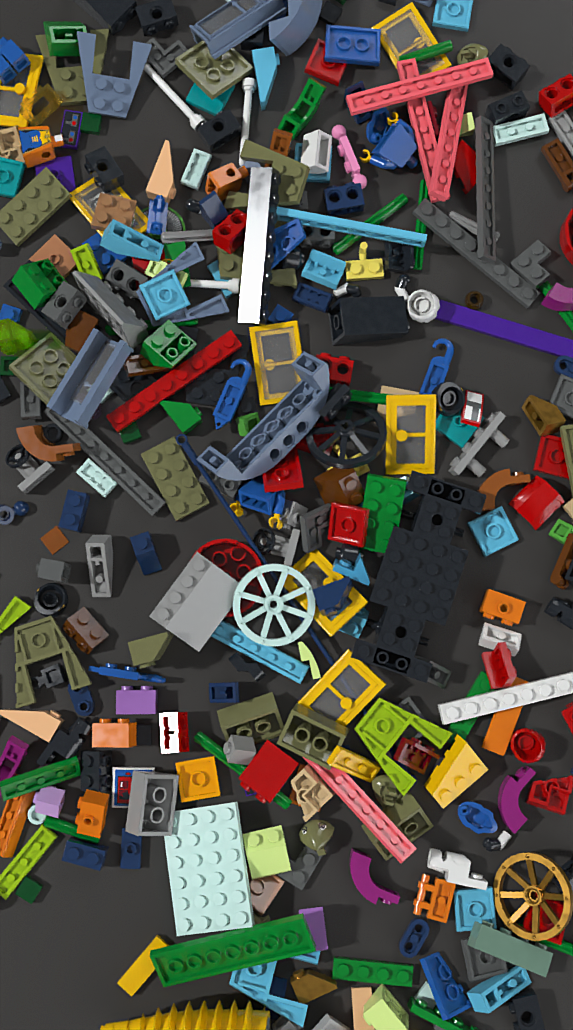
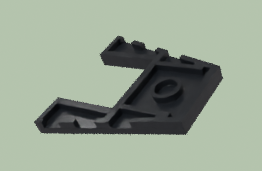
[179,326,251,407]

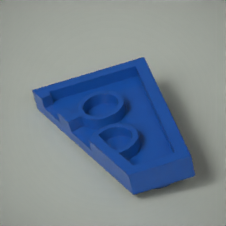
[271,218,306,269]
[419,952,472,1021]

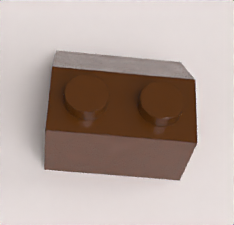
[313,467,365,506]

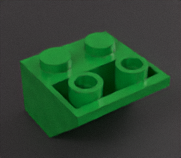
[43,21,87,56]
[11,258,66,310]
[140,319,197,368]

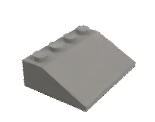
[72,271,149,349]
[149,552,246,652]

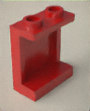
[238,739,299,804]

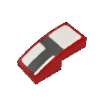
[461,390,484,427]

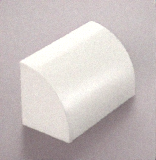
[301,130,332,174]

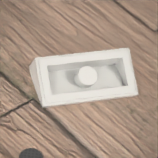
[479,622,522,656]

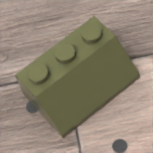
[128,632,173,669]
[217,692,284,744]
[277,703,349,770]
[361,791,434,861]

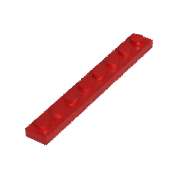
[106,330,242,433]

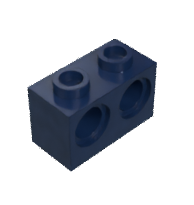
[323,182,365,216]

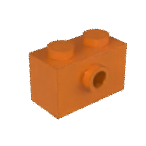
[479,589,526,627]
[92,718,137,748]
[75,789,110,838]

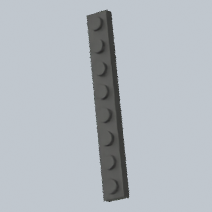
[475,116,496,263]
[412,198,540,309]
[43,407,166,516]

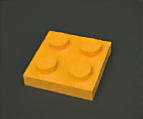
[175,756,221,802]

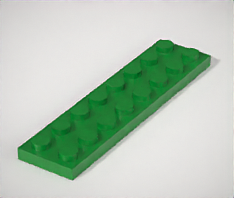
[149,913,316,987]

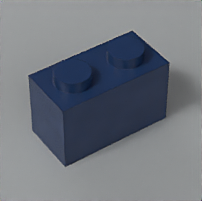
[58,489,90,533]
[62,837,109,871]

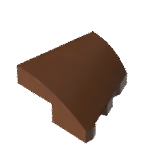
[65,310,100,353]

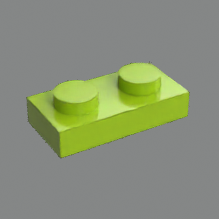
[70,243,104,280]

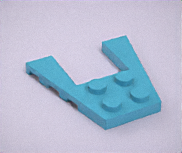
[229,951,320,1028]

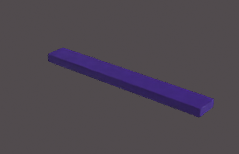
[434,300,573,358]

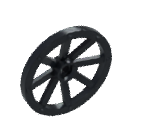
[306,401,387,469]

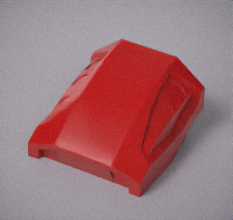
[508,475,565,530]

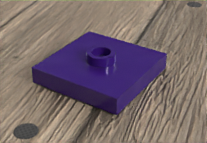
[35,156,76,193]

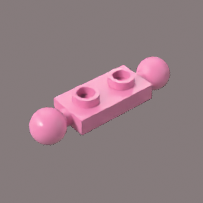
[332,125,367,189]

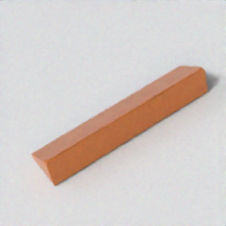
[482,677,528,756]
[0,774,36,858]

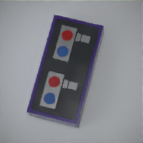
[60,110,83,150]

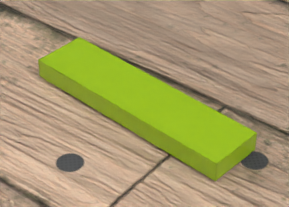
[0,823,58,900]

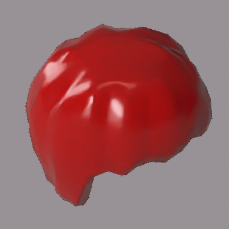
[510,728,546,763]

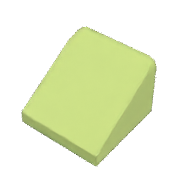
[459,112,475,137]

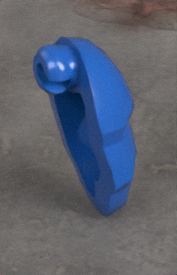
[366,107,390,145]
[458,801,498,834]

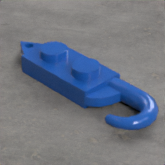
[419,338,454,410]
[212,359,252,430]
[88,663,166,683]

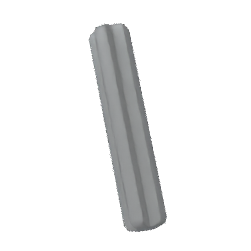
[448,211,500,242]
[161,229,213,244]

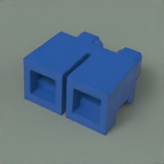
[0,37,31,85]

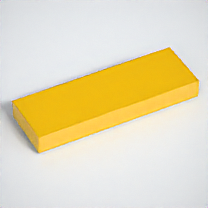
[326,745,382,783]
[117,935,170,997]

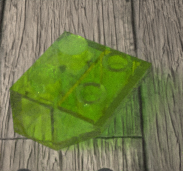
[0,318,39,355]

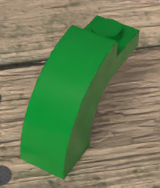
[277,77,327,141]

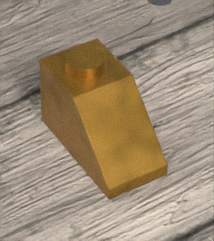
[522,395,566,436]
[290,968,337,1004]

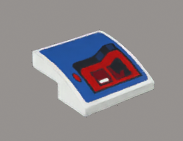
[111,766,155,808]

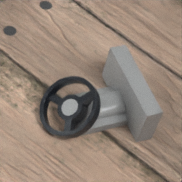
[5,444,55,494]
[252,528,300,567]

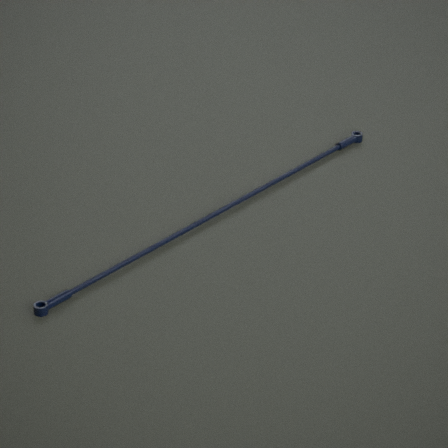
[176,434,417,786]

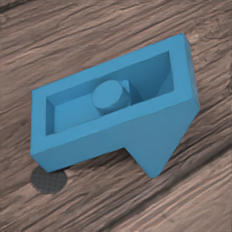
[333,553,370,586]

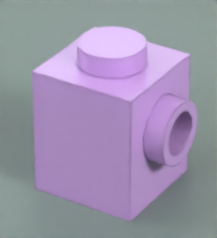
[33,786,65,818]

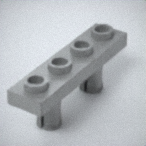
[448,411,510,477]

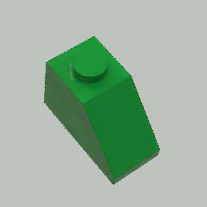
[160,401,202,435]

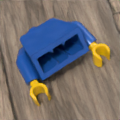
[359,112,418,170]
[230,475,285,530]

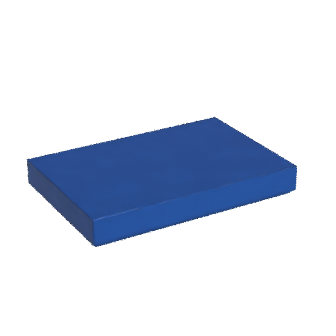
[324,24,381,66]

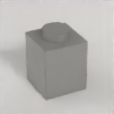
[223,734,256,765]

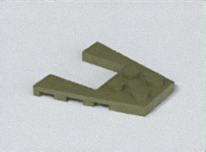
[36,29,110,106]
[224,139,310,212]
[217,220,297,288]
[14,616,92,709]

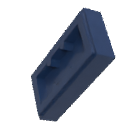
[292,282,334,313]
[120,827,142,869]

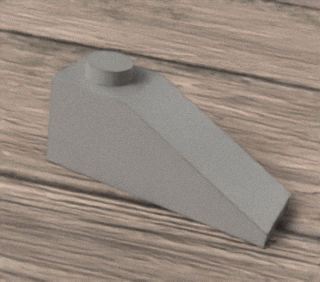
[85,535,113,597]

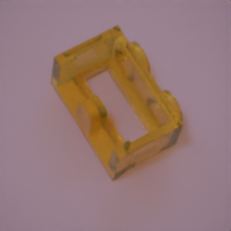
[19,83,63,127]

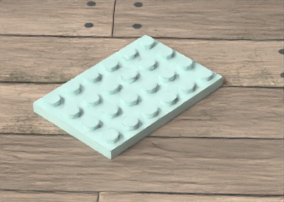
[164,802,255,936]

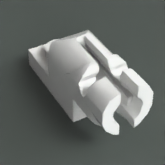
[427,848,488,890]

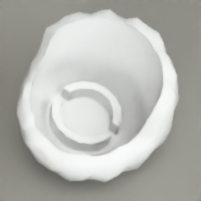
[407,289,440,323]

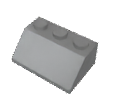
[125,771,179,836]

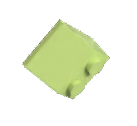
[242,825,291,880]
[363,984,409,1030]

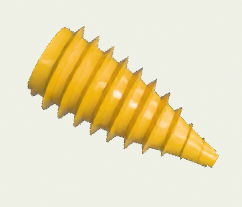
[100,999,271,1030]

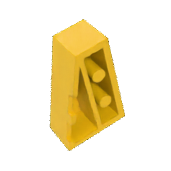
[424,734,488,809]

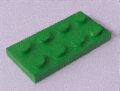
[360,473,407,553]

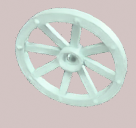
[233,563,315,646]

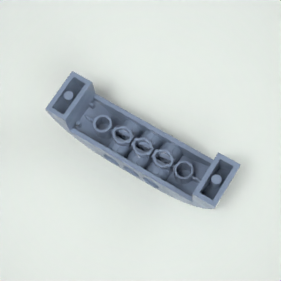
[269,0,323,56]
[196,351,330,481]

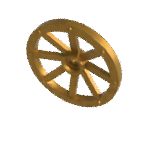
[493,852,573,941]

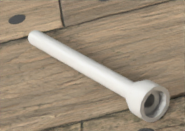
[144,63,206,131]
[239,78,257,166]
[189,278,241,294]

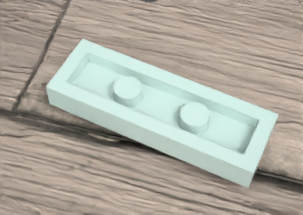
[493,114,549,147]

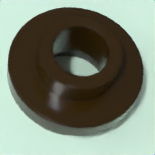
[465,291,484,310]

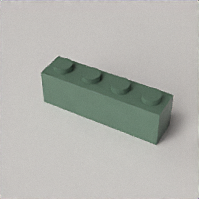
[467,920,553,977]

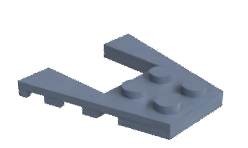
[77,31,152,119]
[136,242,229,327]

